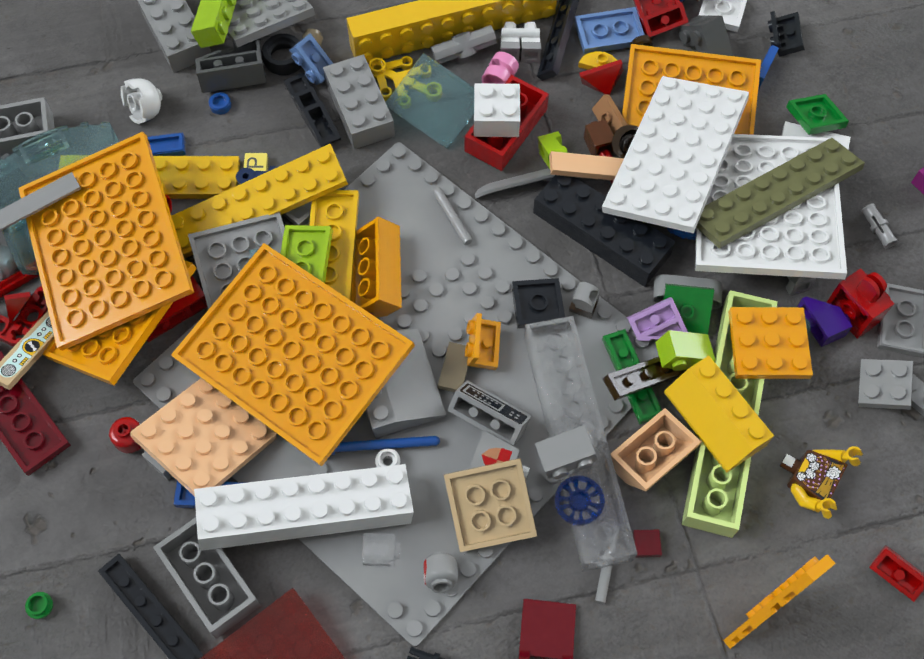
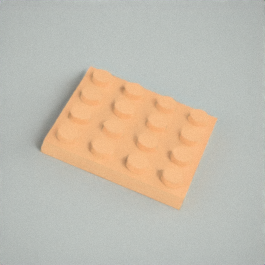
[130,378,277,497]

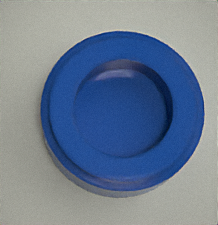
[209,92,232,115]

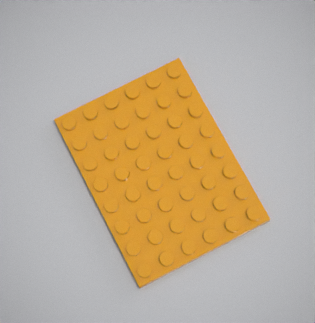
[18,132,194,351]
[171,243,415,467]

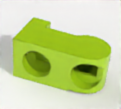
[537,131,568,169]

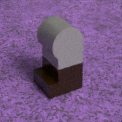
[569,282,599,319]

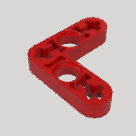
[0,286,48,347]

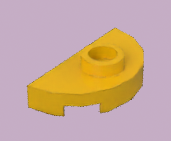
[578,51,617,70]

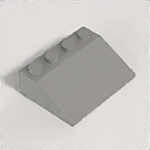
[366,329,447,439]

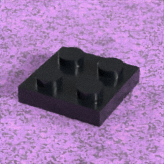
[511,278,566,329]

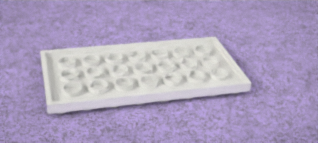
[602,76,749,233]

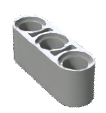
[653,274,722,310]

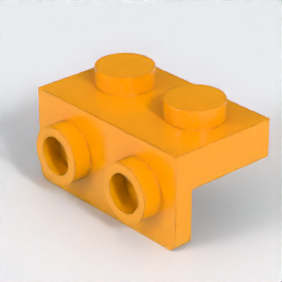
[465,313,501,370]

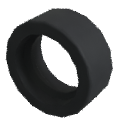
[262,33,301,75]

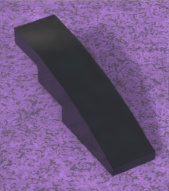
[284,72,341,147]

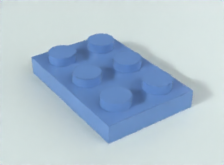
[574,7,645,54]

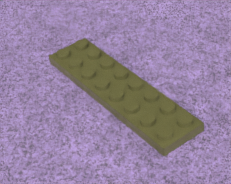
[696,138,865,249]

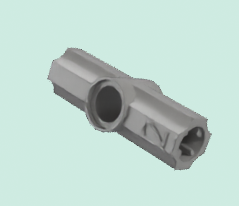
[431,25,497,65]

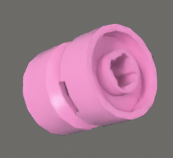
[482,52,519,84]

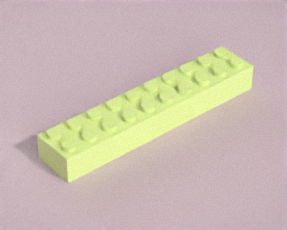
[681,290,778,538]

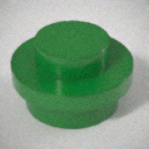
[25,592,53,619]

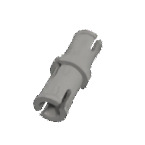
[861,203,898,249]

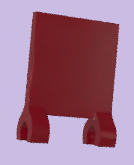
[518,599,576,659]

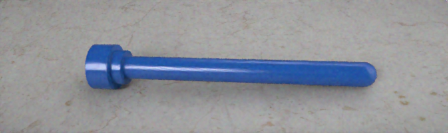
[329,436,440,458]

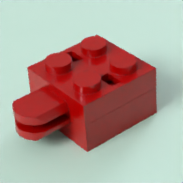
[826,268,895,339]

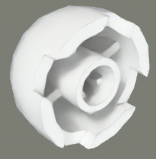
[120,78,162,124]

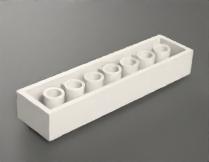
[194,464,414,551]

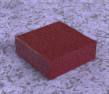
[632,529,662,558]

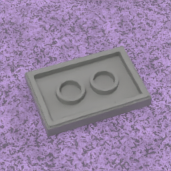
[877,283,924,358]

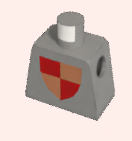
[469,431,530,481]

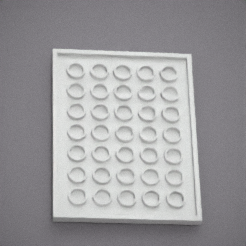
[695,134,847,280]

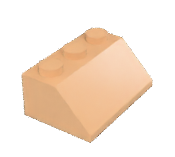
[609,408,702,491]

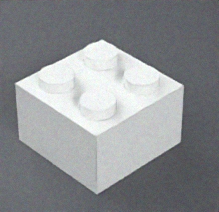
[474,83,520,137]

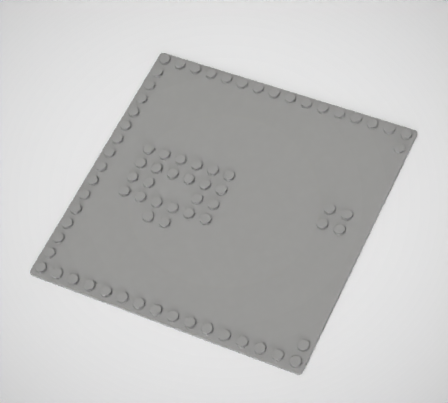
[133,142,659,647]

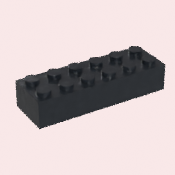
[533,175,675,287]

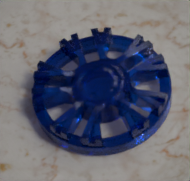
[554,476,605,526]

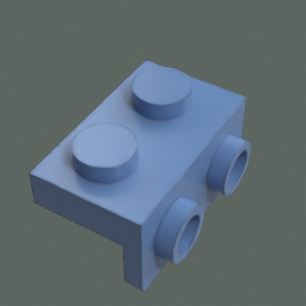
[289,33,333,85]

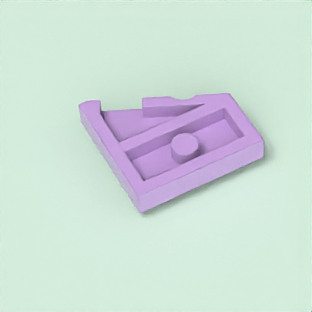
[627,297,688,341]

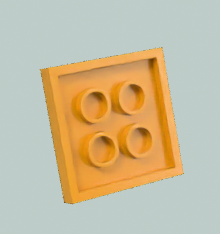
[728,307,813,379]

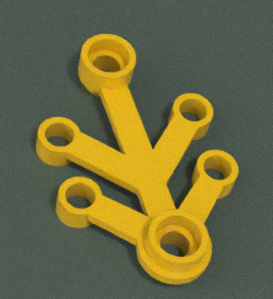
[368,56,442,110]

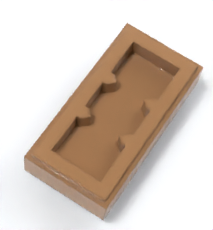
[592,94,628,135]

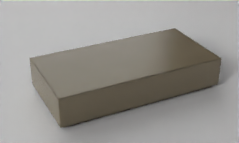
[438,342,468,392]

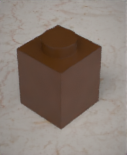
[583,119,614,156]

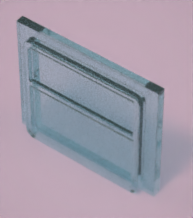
[385,53,474,149]

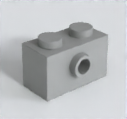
[535,425,598,479]

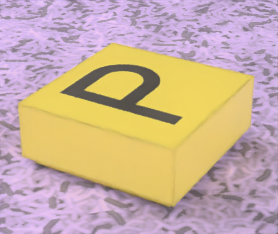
[244,153,268,171]

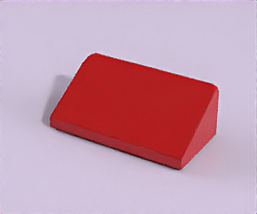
[869,545,924,602]

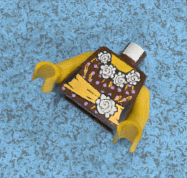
[780,446,863,519]

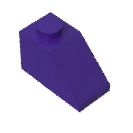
[797,296,853,347]

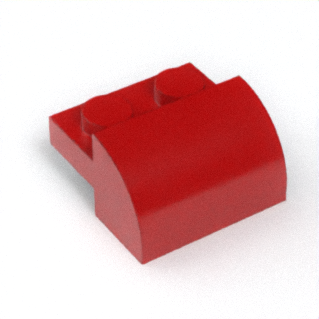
[633,0,689,37]

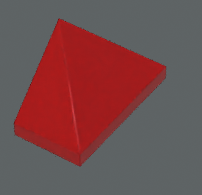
[579,59,623,95]
[4,292,31,323]

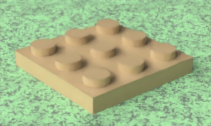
[444,458,537,552]

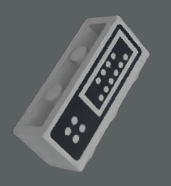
[447,380,532,446]

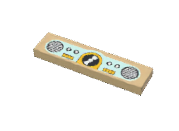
[0,311,54,390]

